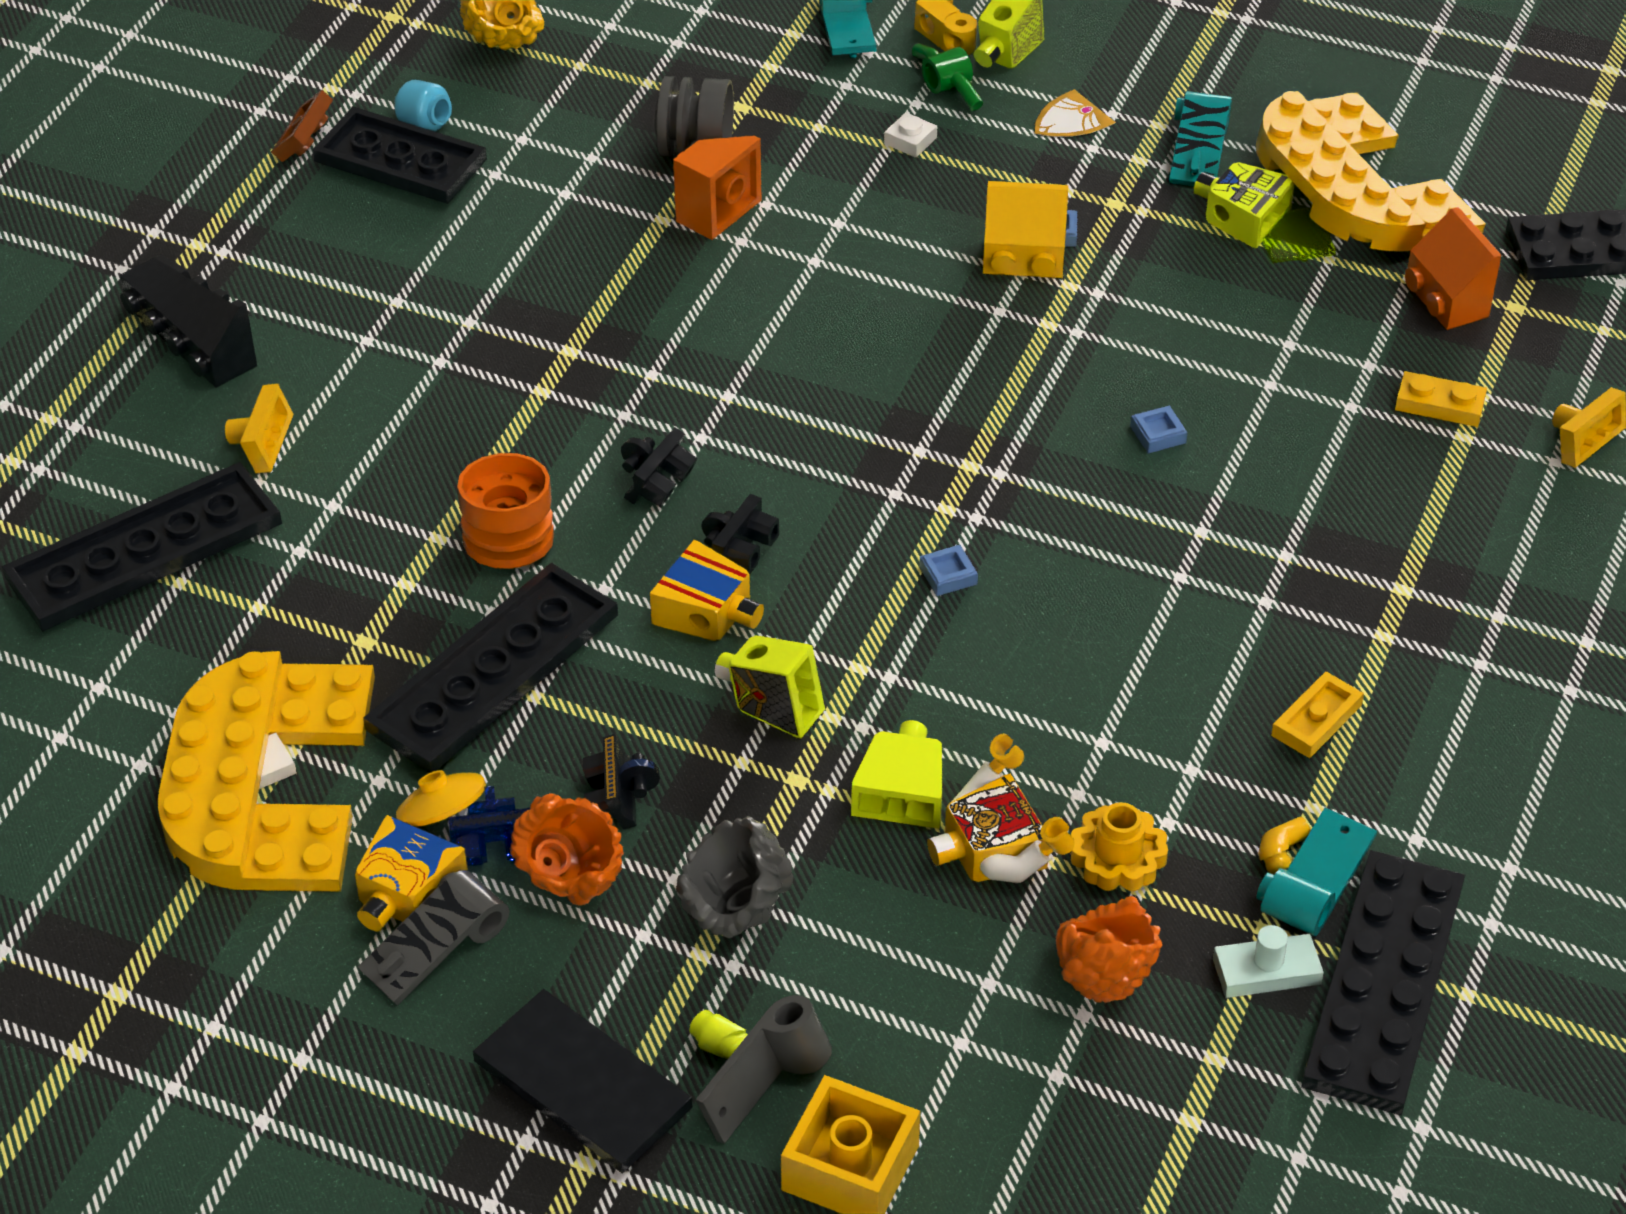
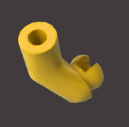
[1258,817,1310,874]

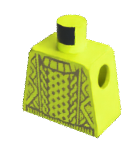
[973,0,1044,68]

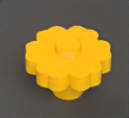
[1071,802,1168,891]

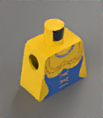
[355,815,468,932]

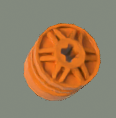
[457,453,554,569]

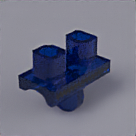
[448,786,530,867]

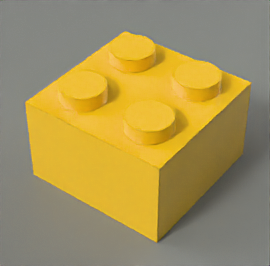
[781,1075,920,1214]

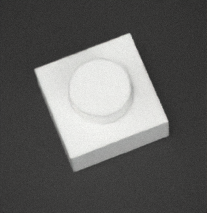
[884,112,937,157]

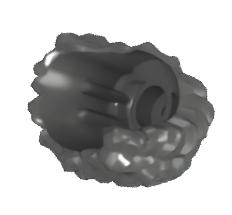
[676,816,794,938]

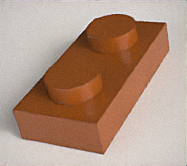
[271,90,333,162]

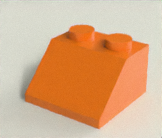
[673,136,762,240]
[1405,207,1502,330]

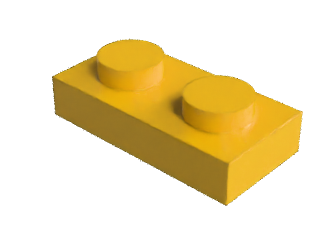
[1395,371,1487,427]
[1271,672,1364,759]

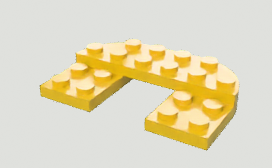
[1256,91,1486,251]
[158,651,375,892]

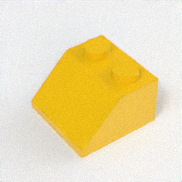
[983,181,1069,278]

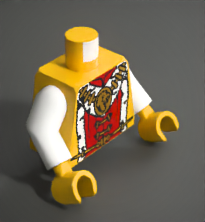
[927,734,1074,883]

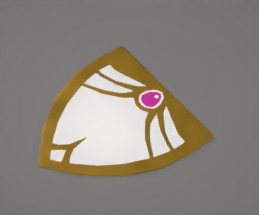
[1034,89,1116,137]

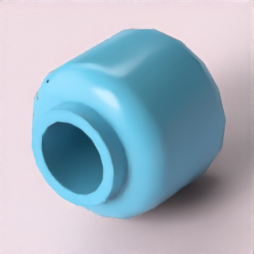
[394,80,452,132]

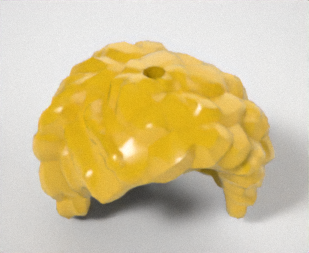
[460,0,544,50]

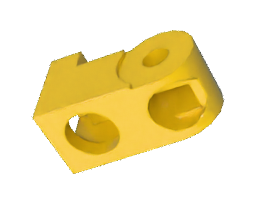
[914,0,977,55]

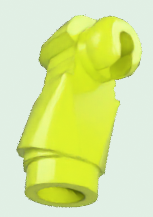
[689,1010,748,1059]

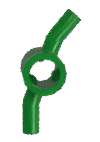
[912,43,983,111]

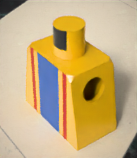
[650,540,764,641]

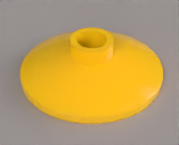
[396,770,486,827]

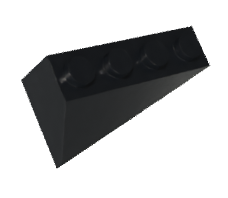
[120,254,257,388]

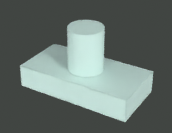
[1213,925,1324,998]

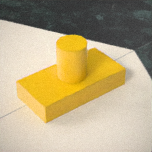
[225,383,294,473]
[1552,387,1626,468]

